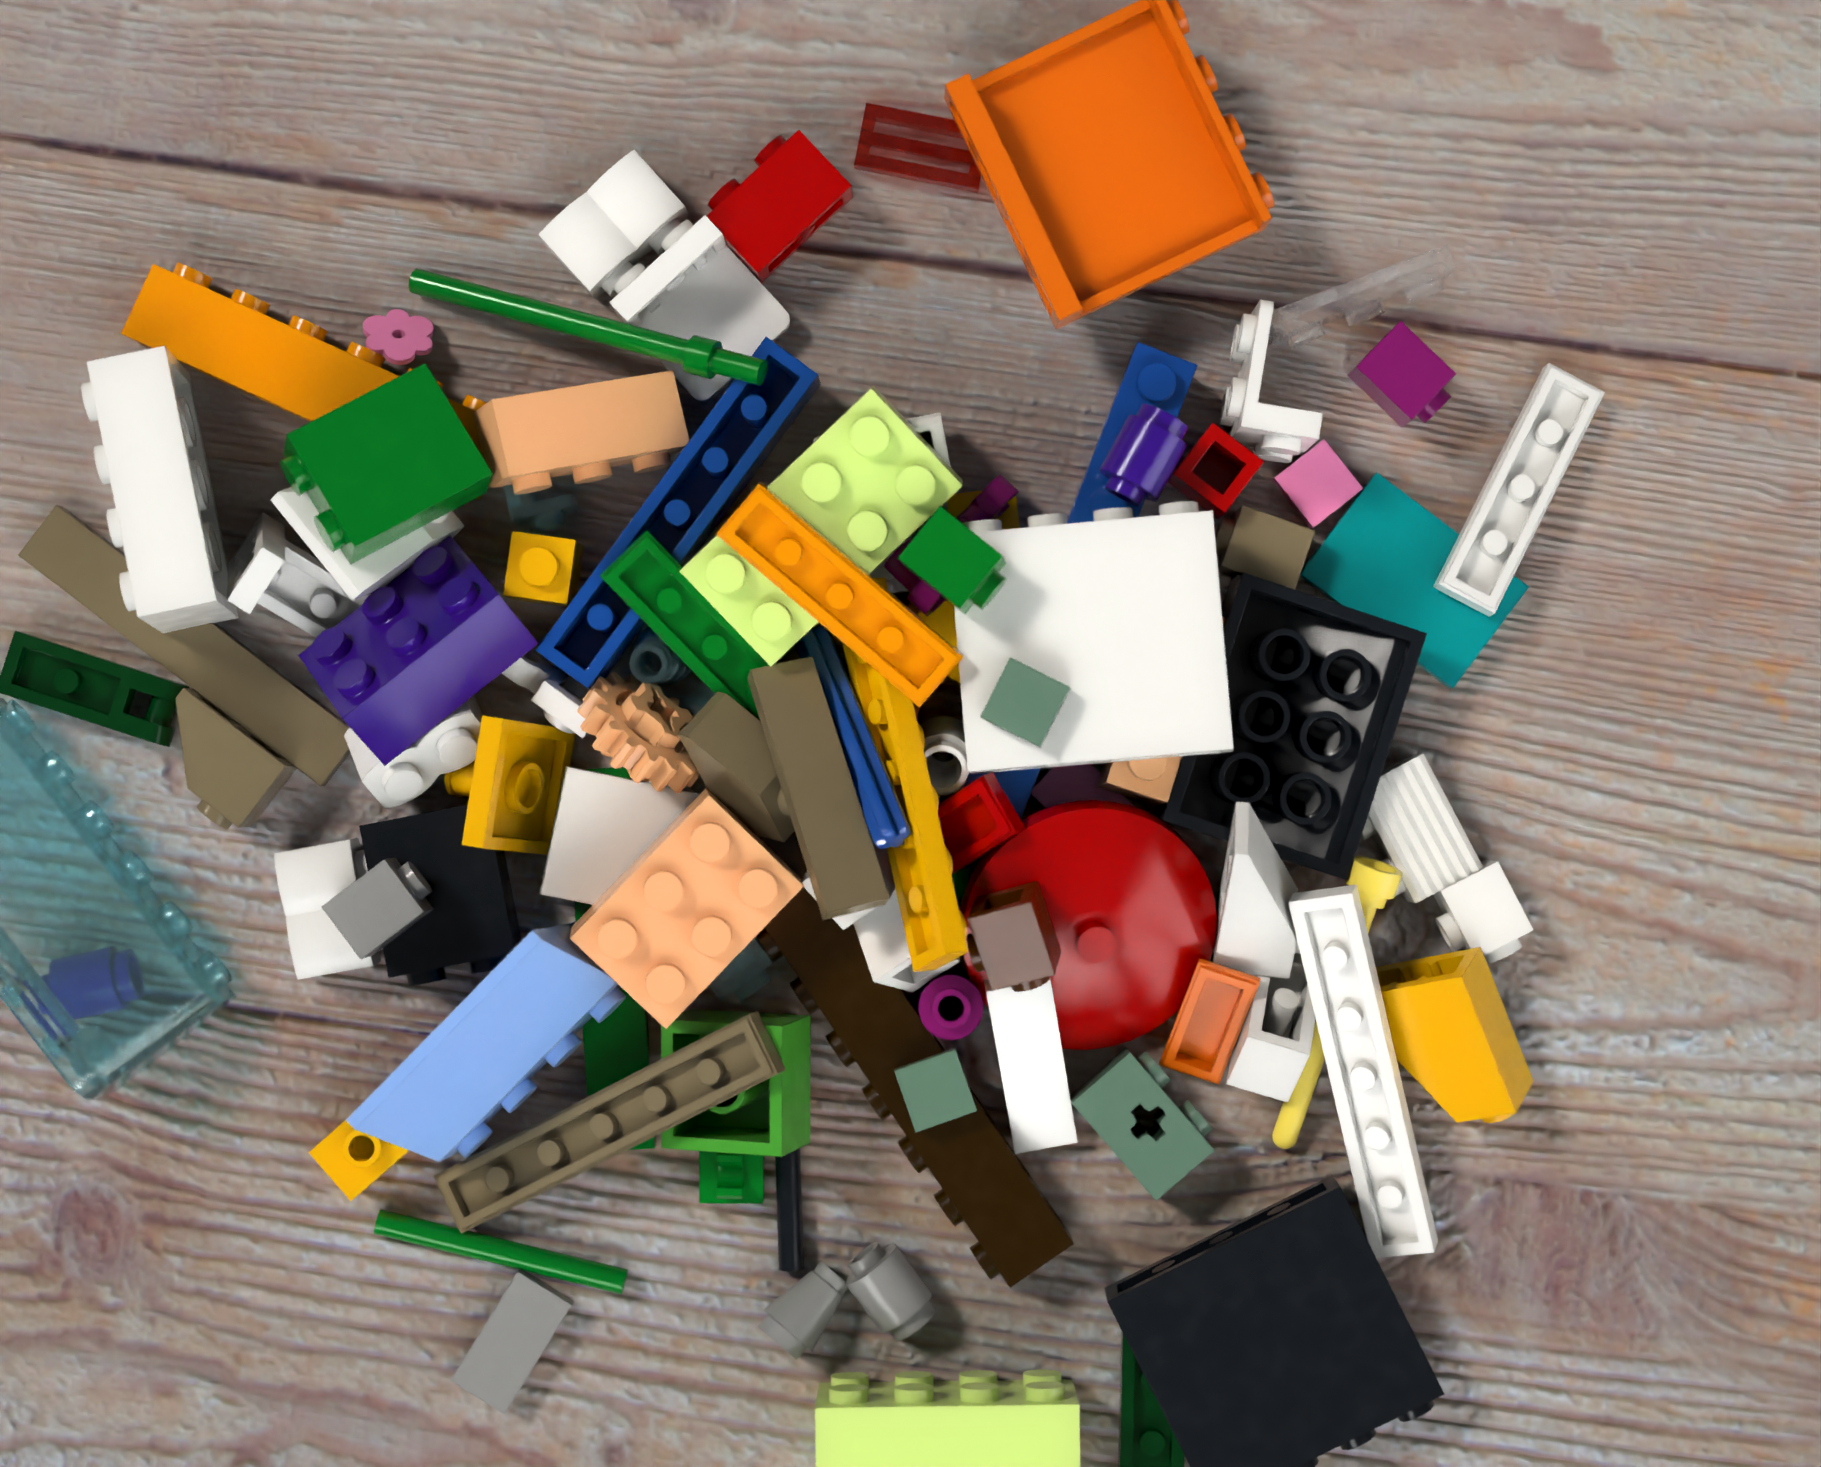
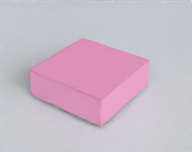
[1272,439,1363,529]

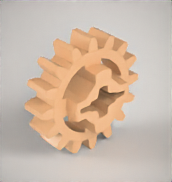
[577,672,700,793]

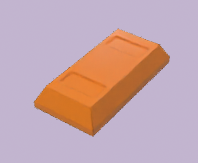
[1159,959,1261,1085]

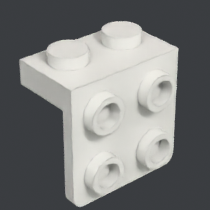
[609,215,790,402]
[1219,299,1323,463]

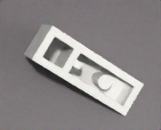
[1213,801,1300,979]

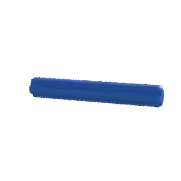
[794,626,911,849]

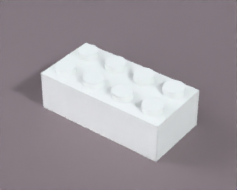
[81,346,239,633]

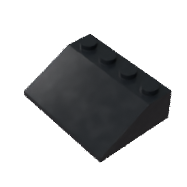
[1154,573,1427,880]

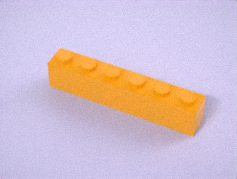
[121,262,486,500]

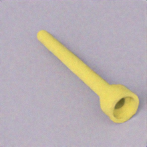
[1272,856,1403,1149]

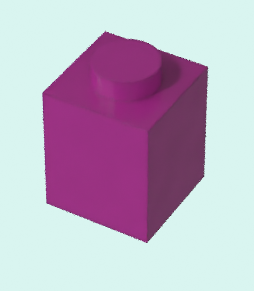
[1347,321,1456,427]

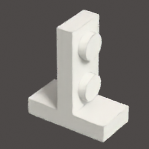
[227,512,371,637]

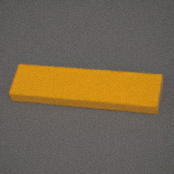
[716,482,963,707]

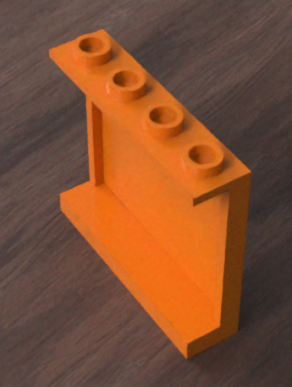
[944,0,1275,330]

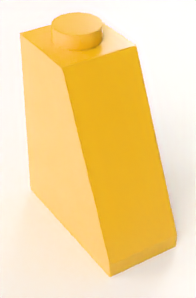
[1376,947,1534,1123]

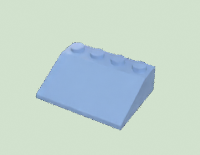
[346,922,626,1162]

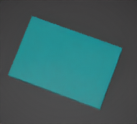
[1299,472,1529,689]

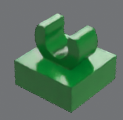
[699,1151,764,1204]

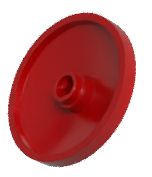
[960,800,1217,1050]

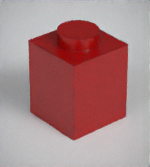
[1168,422,1264,520]

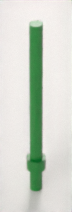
[409,268,768,386]

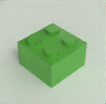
[661,1009,811,1157]

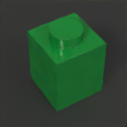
[898,506,1007,614]

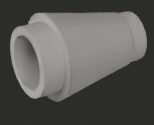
[758,1262,848,1360]

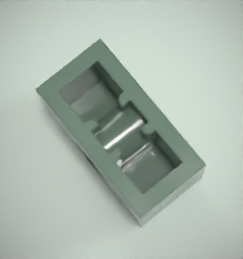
[1070,1047,1215,1201]

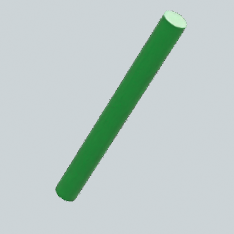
[374,1209,628,1294]

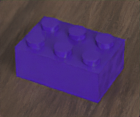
[298,535,538,766]

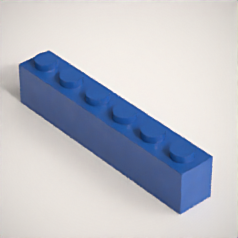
[536,337,821,689]

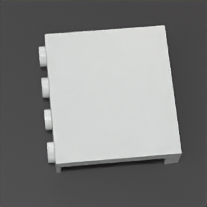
[954,501,1234,774]

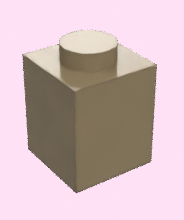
[1215,505,1315,589]

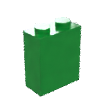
[280,363,493,565]

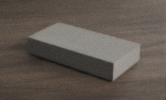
[450,1270,574,1414]

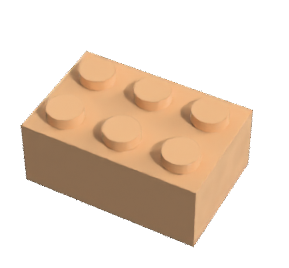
[570,788,804,1029]

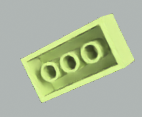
[680,385,963,666]
[815,1369,1080,1467]

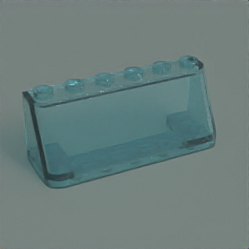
[0,698,237,1100]

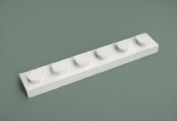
[1288,884,1438,1258]

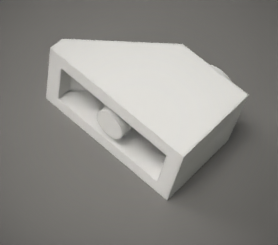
[1226,953,1316,1103]

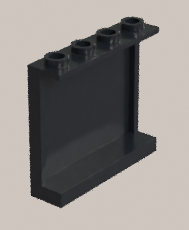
[1104,1175,1444,1467]

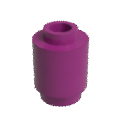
[918,972,983,1040]

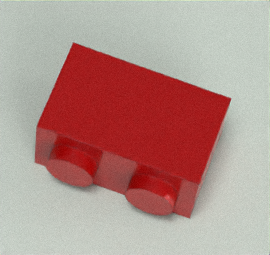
[707,130,853,283]

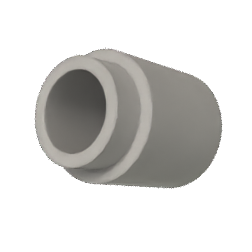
[845,1242,936,1341]

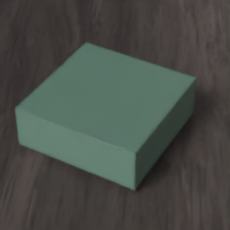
[980,657,1071,748]
[894,1048,977,1132]

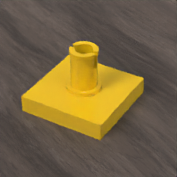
[444,715,575,855]

